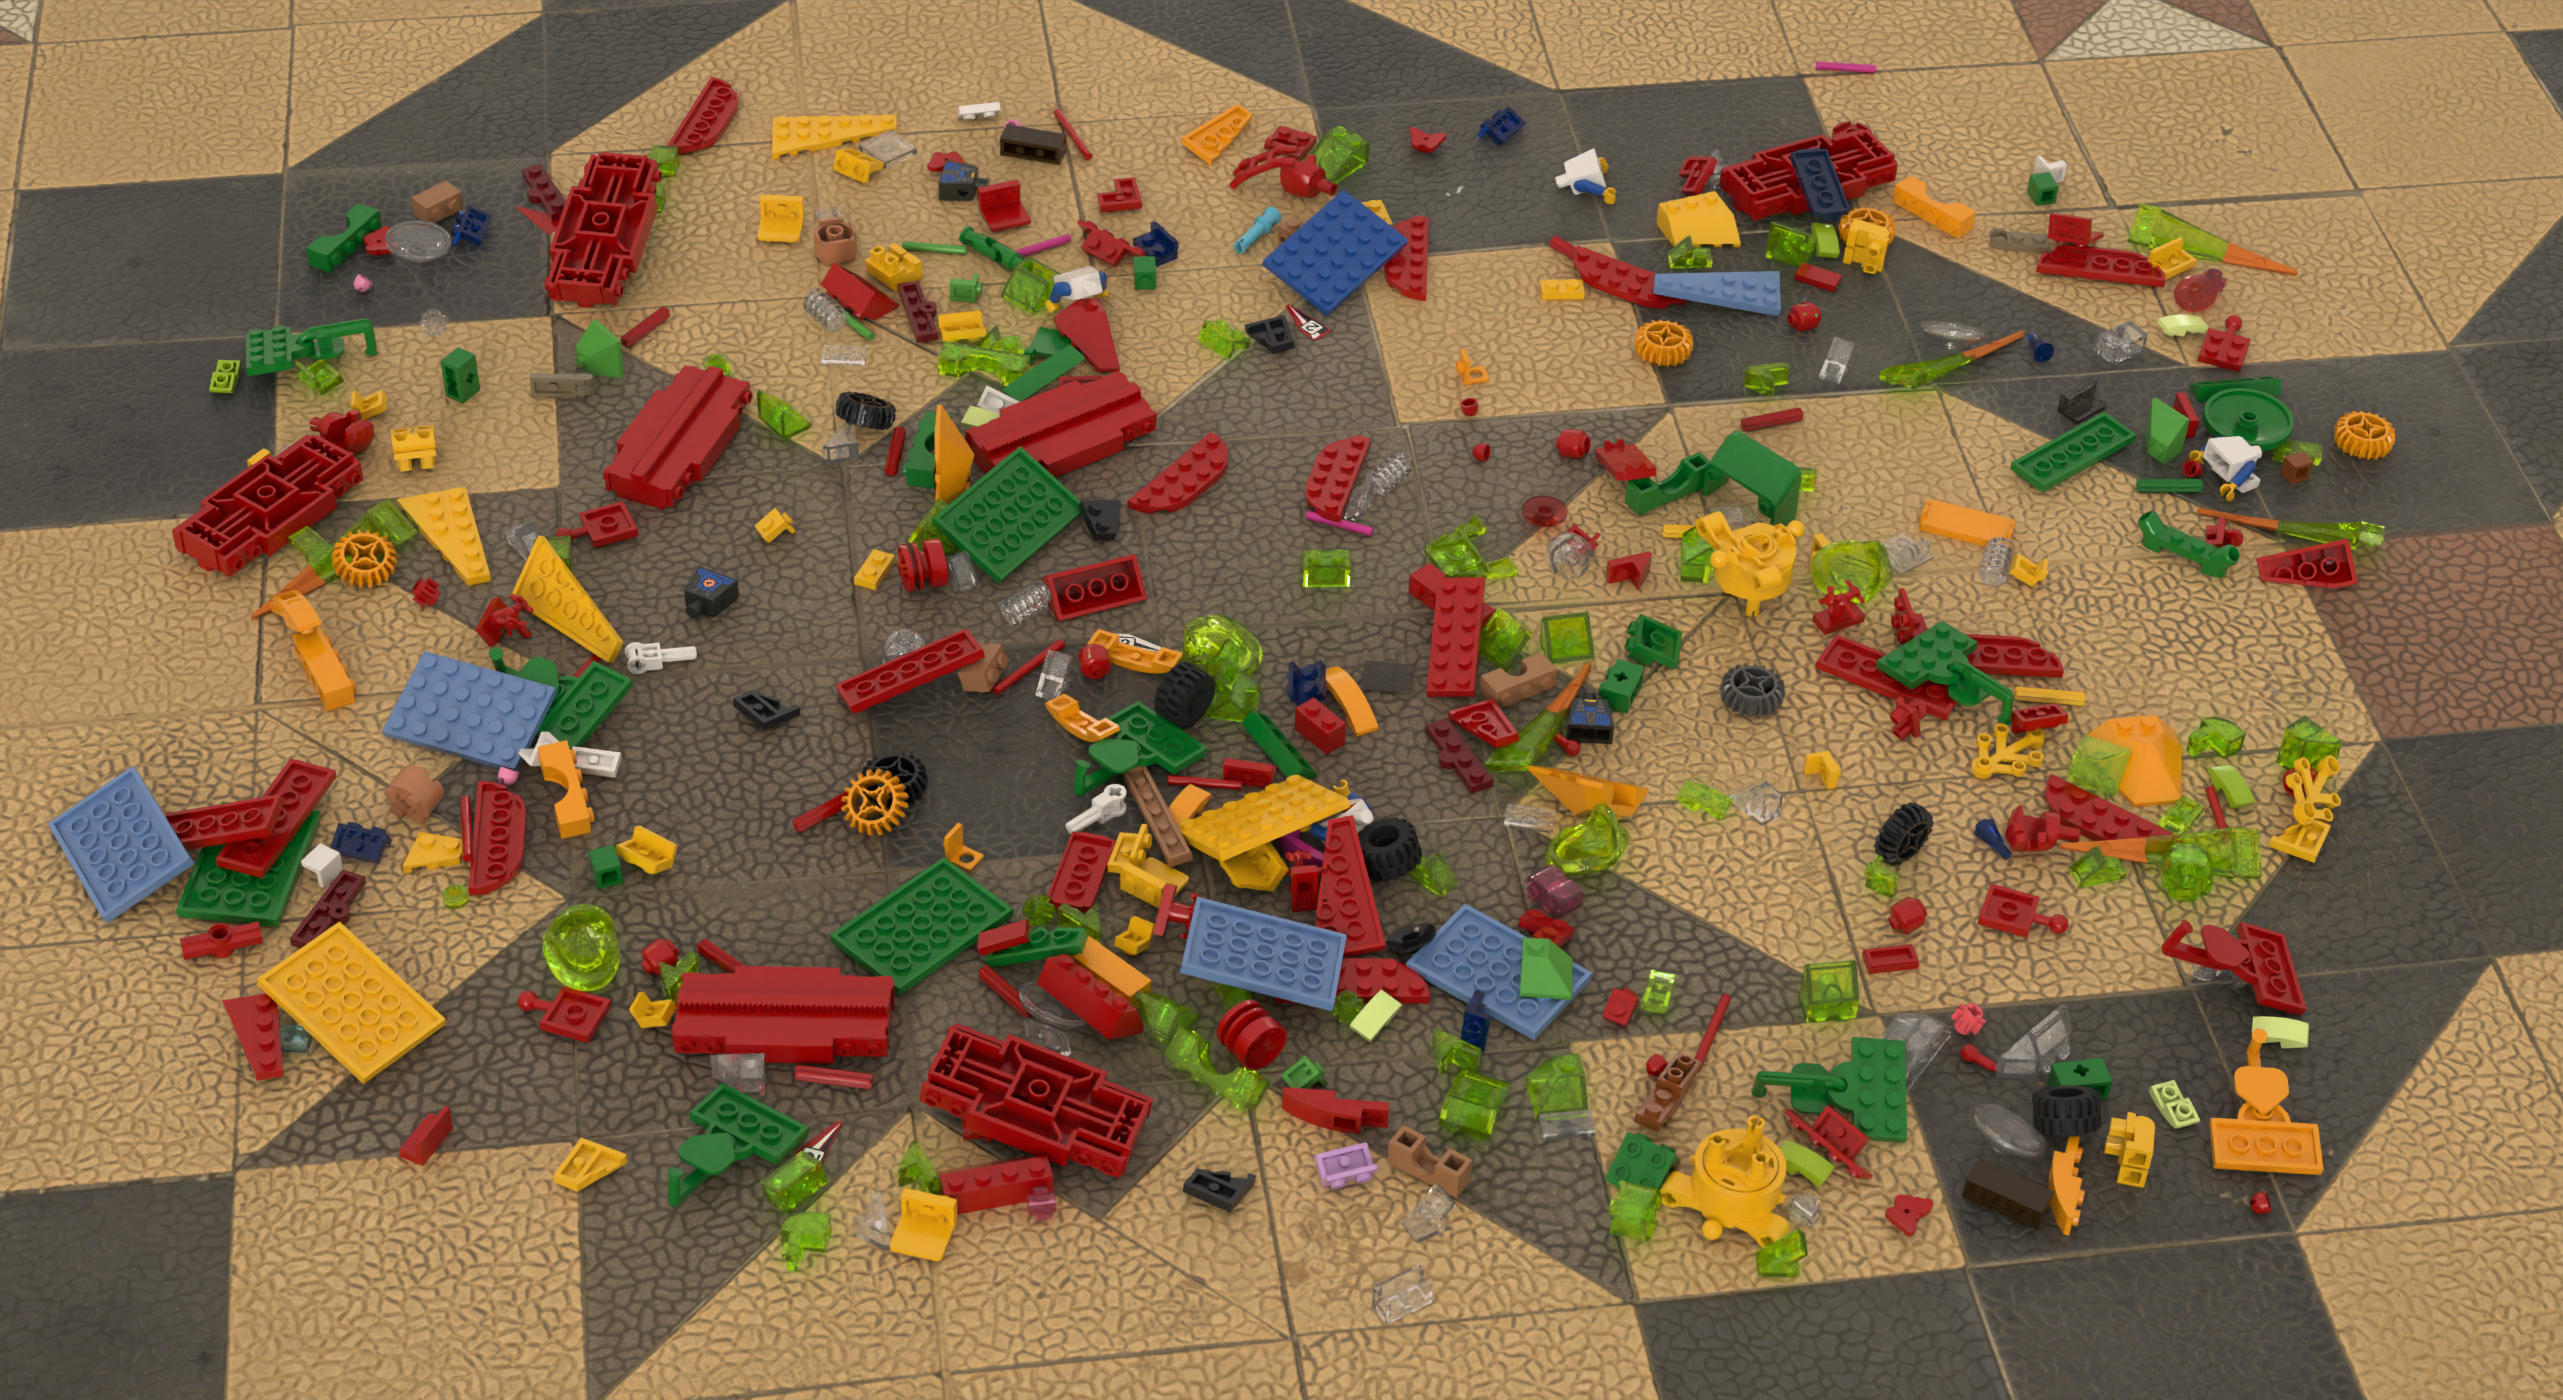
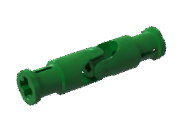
[959,226,1035,278]

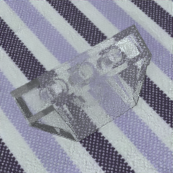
[1995,1004,2073,1079]
[1878,1013,1954,1093]

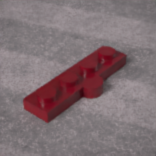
[521,164,566,221]
[897,281,938,343]
[1425,718,1493,794]
[290,869,366,948]

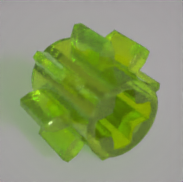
[1023,894,1055,926]
[1331,991,1363,1023]

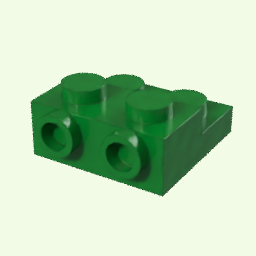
[1624,614,1682,669]

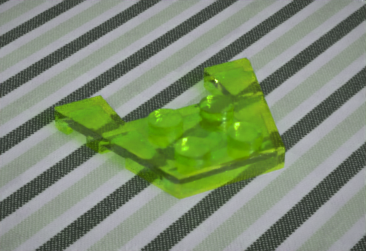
[1425,515,1518,579]

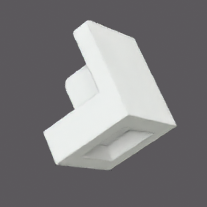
[2033,156,2067,183]
[518,732,559,766]
[301,843,343,888]

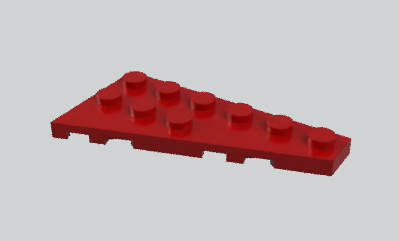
[1315,815,1386,958]

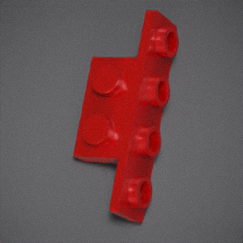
[1077,219,1146,268]
[1784,1105,1873,1180]

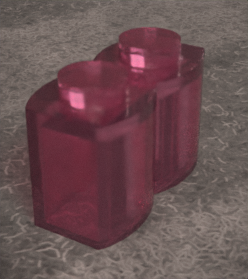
[1527,864,1583,918]

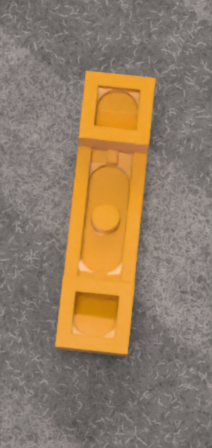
[1087,629,1184,674]
[1315,666,1378,737]
[1045,693,1120,742]

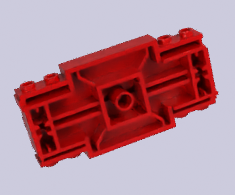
[1719,129,1898,221]
[544,152,662,308]
[603,365,753,510]
[965,371,1157,478]
[172,434,363,577]
[672,966,895,1064]
[919,1023,1154,1178]

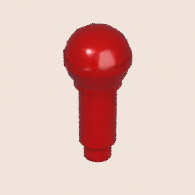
[1551,732,1581,757]
[1961,1044,1999,1072]

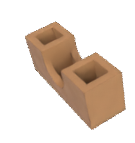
[1480,652,1557,708]
[1387,1125,1473,1198]

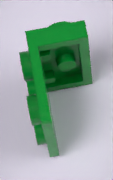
[1606,1132,1681,1202]

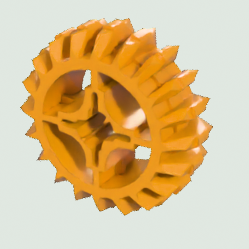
[1838,206,1896,248]
[1635,319,1693,368]
[2334,410,2395,460]
[332,529,397,590]
[841,769,909,836]

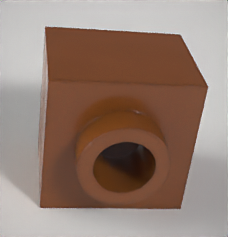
[2280,451,2313,485]

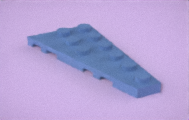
[1653,271,1781,317]

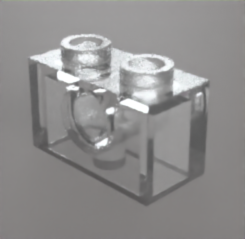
[2094,321,2148,365]

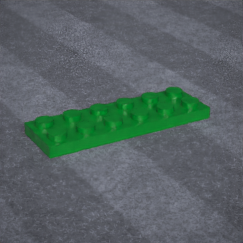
[2010,412,2137,492]

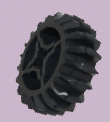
[835,391,896,430]
[862,750,928,807]
[1874,802,1934,866]

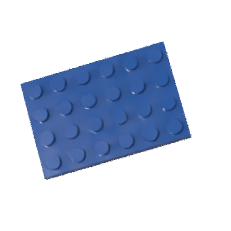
[1262,189,1408,316]

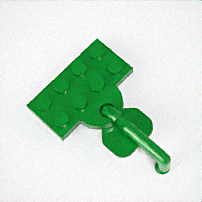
[246,318,378,376]
[1877,621,2014,726]
[489,647,634,750]
[1073,701,1208,797]
[1751,1037,1907,1143]
[667,1083,809,1207]

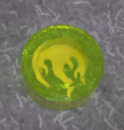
[442,884,469,909]

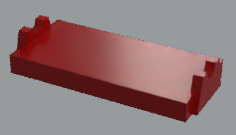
[1595,438,1657,481]
[1046,831,1116,919]

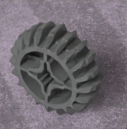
[1720,663,1785,719]

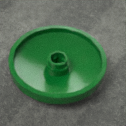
[2203,388,2294,451]

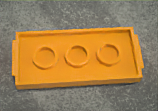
[1919,499,2016,551]

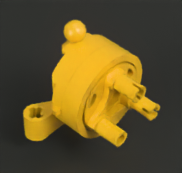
[1695,511,1805,617]
[1658,1115,1790,1252]

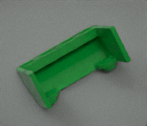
[1702,431,1802,527]

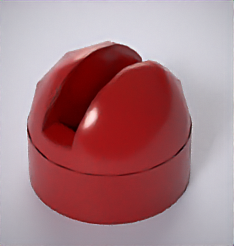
[1460,398,1479,417]
[1472,443,1491,462]
[2183,460,2203,478]
[1646,1054,1668,1077]
[2250,1191,2272,1214]

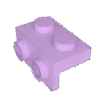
[1314,1142,1378,1189]

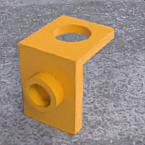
[1456,348,1489,385]
[943,823,984,872]

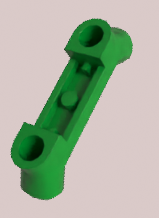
[2137,511,2239,578]

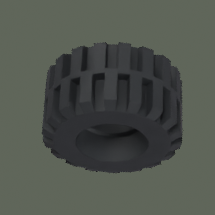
[1154,662,1216,729]
[1358,817,1422,882]
[2032,1086,2102,1137]

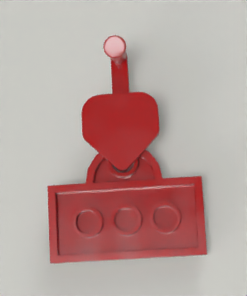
[2161,919,2307,1016]

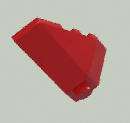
[1053,298,1120,372]
[2256,539,2358,589]

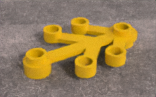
[1971,723,2045,779]
[2286,755,2341,825]

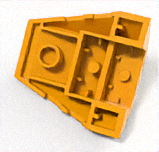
[935,405,974,515]
[2081,715,2182,807]
[1528,765,1649,820]

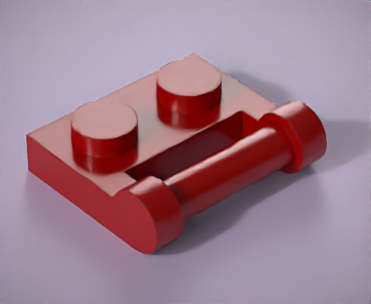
[1264,126,1317,160]

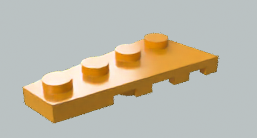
[1181,104,1253,166]

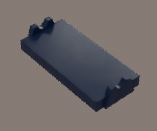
[1790,148,1850,223]

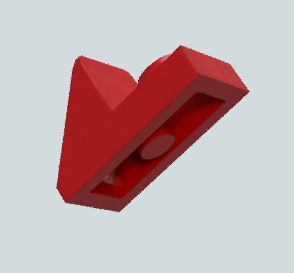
[1606,551,1652,590]

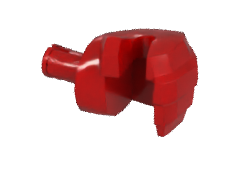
[1280,153,1338,198]
[309,410,375,453]
[2006,805,2080,852]

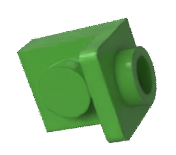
[950,274,983,303]
[1281,1055,1327,1089]

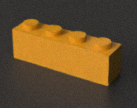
[292,626,357,712]
[1068,936,1152,1009]

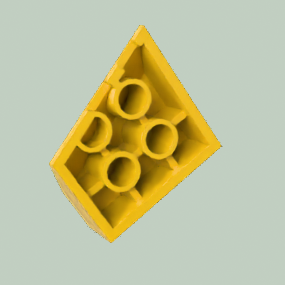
[1656,191,1741,248]

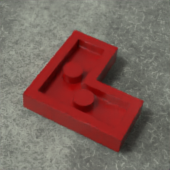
[1678,157,1718,196]
[1097,177,1142,212]
[1518,909,1575,948]

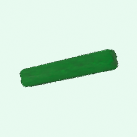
[2136,479,2203,492]

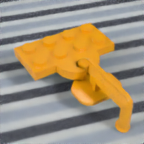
[2209,1028,2323,1175]

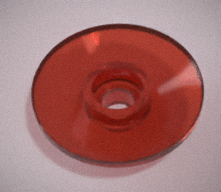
[2174,275,2218,312]
[1522,495,1568,527]

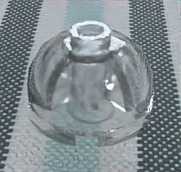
[1545,532,1593,580]
[882,628,928,664]

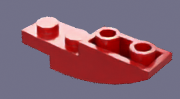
[1282,1087,1389,1134]

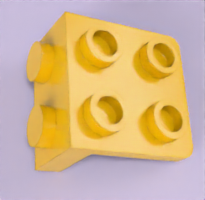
[757,194,805,243]
[1218,842,1289,892]
[1120,857,1189,909]
[889,1188,958,1261]

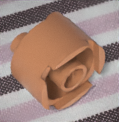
[813,217,858,266]
[384,765,445,824]

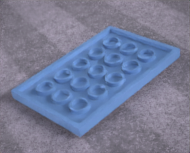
[382,651,557,772]
[48,766,195,923]
[1179,897,1347,1011]
[1406,904,1592,1040]

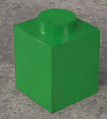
[2027,172,2059,206]
[1133,256,1156,290]
[588,845,623,889]

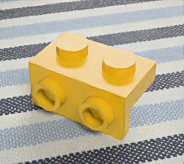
[2149,237,2197,280]
[938,310,986,344]
[1107,824,1152,873]
[615,825,677,874]

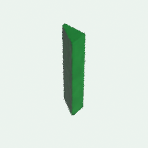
[1001,344,1085,402]
[2190,376,2281,402]
[1242,710,1317,779]

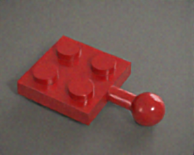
[2197,315,2251,372]
[555,501,639,548]
[1978,883,2069,938]
[517,986,612,1043]

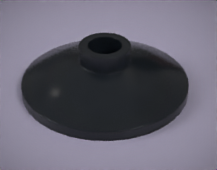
[1387,923,1437,954]

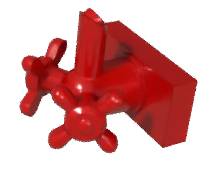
[1812,579,1865,635]
[475,594,534,647]
[1286,850,1322,912]
[1153,883,1205,939]

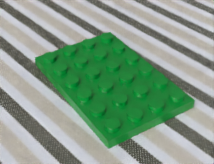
[931,446,1081,584]
[176,802,321,927]
[830,857,1013,996]

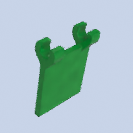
[1024,327,1073,366]

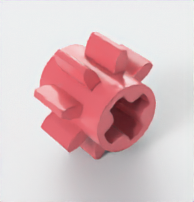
[1951,1003,1986,1035]

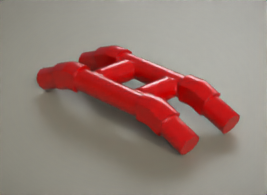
[1229,145,1298,189]

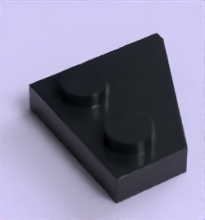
[1244,315,1295,353]
[1078,500,1121,540]
[733,690,801,730]
[1183,1169,1256,1213]

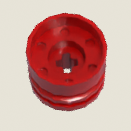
[897,538,948,593]
[1217,1000,1287,1071]

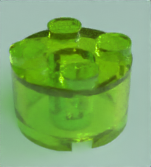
[2161,843,2213,902]
[1609,1180,1662,1242]

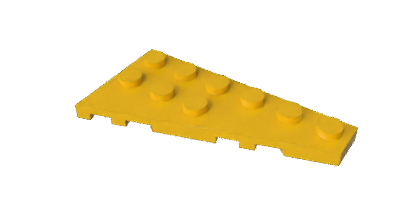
[772,114,897,160]
[396,487,491,586]
[512,535,623,663]

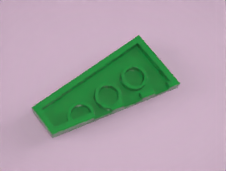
[986,926,1088,967]

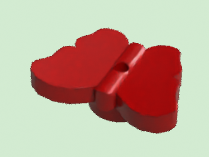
[1409,127,1447,152]
[927,151,966,172]
[363,226,397,256]
[1885,1194,1933,1237]

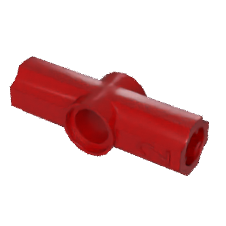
[180,922,263,960]

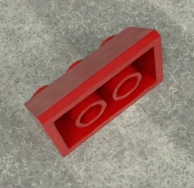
[820,263,900,321]

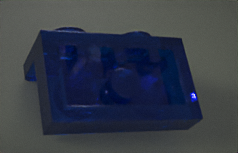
[1478,106,1526,146]
[451,205,491,246]
[1133,221,1179,267]
[1287,660,1326,706]
[330,822,392,864]
[1459,990,1491,1053]

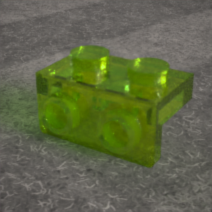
[1197,319,1251,359]
[294,360,344,396]

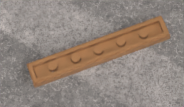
[1122,766,1193,868]

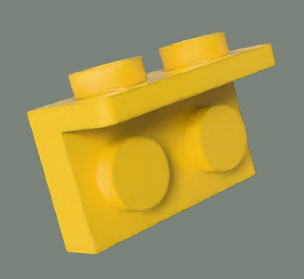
[833,148,884,183]

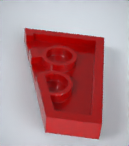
[1448,698,1519,748]

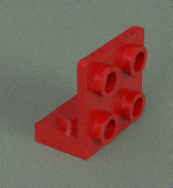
[978,179,1031,232]
[2048,212,2104,247]
[1891,588,1928,645]

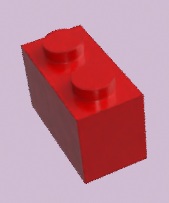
[1295,697,1346,755]

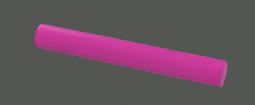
[1815,61,1876,73]
[1015,234,1071,257]
[1306,510,1374,536]

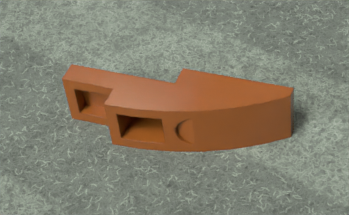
[1634,1052,1701,1132]

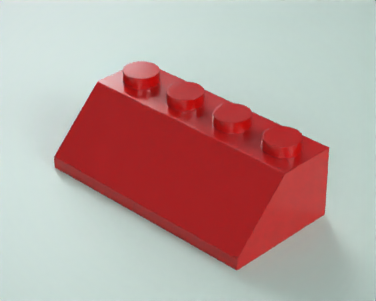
[1041,554,1147,621]
[1037,954,1144,1040]
[935,1154,1053,1214]

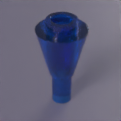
[2028,332,2054,362]
[1974,818,2012,860]

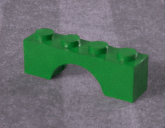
[306,203,382,273]
[903,411,953,489]
[1625,452,1710,515]

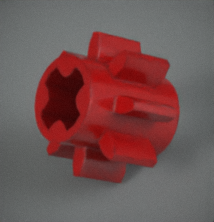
[411,577,441,607]

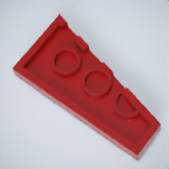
[222,994,284,1081]

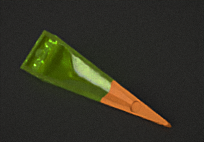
[2128,203,2298,275]
[1878,331,2024,389]
[251,498,418,619]
[2197,507,2385,550]
[1486,661,1592,772]
[2059,827,2262,879]

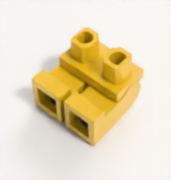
[1842,218,1890,274]
[864,243,923,291]
[390,424,437,472]
[2104,1112,2155,1188]

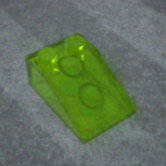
[1304,125,1370,183]
[1438,1068,1512,1140]

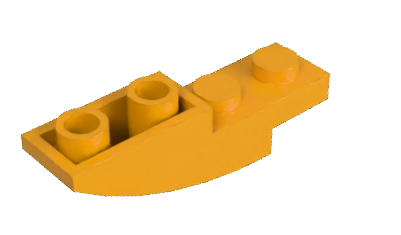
[269,589,322,634]
[2048,1136,2085,1236]

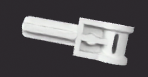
[624,642,697,674]
[1065,784,1126,834]

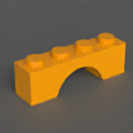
[1892,175,1976,239]
[538,740,594,839]

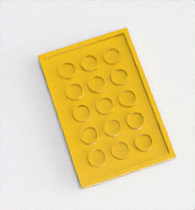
[1178,775,1350,862]
[257,922,446,1084]

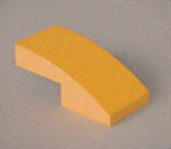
[1168,784,1212,826]

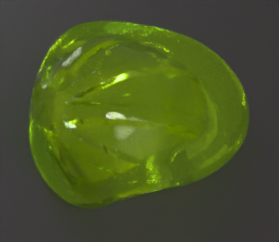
[1811,540,1894,603]
[1182,614,1263,676]
[1545,804,1629,876]
[542,904,620,991]

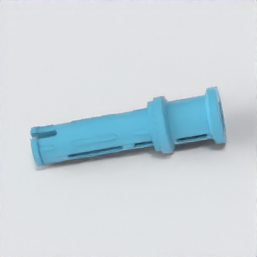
[1233,206,1281,254]

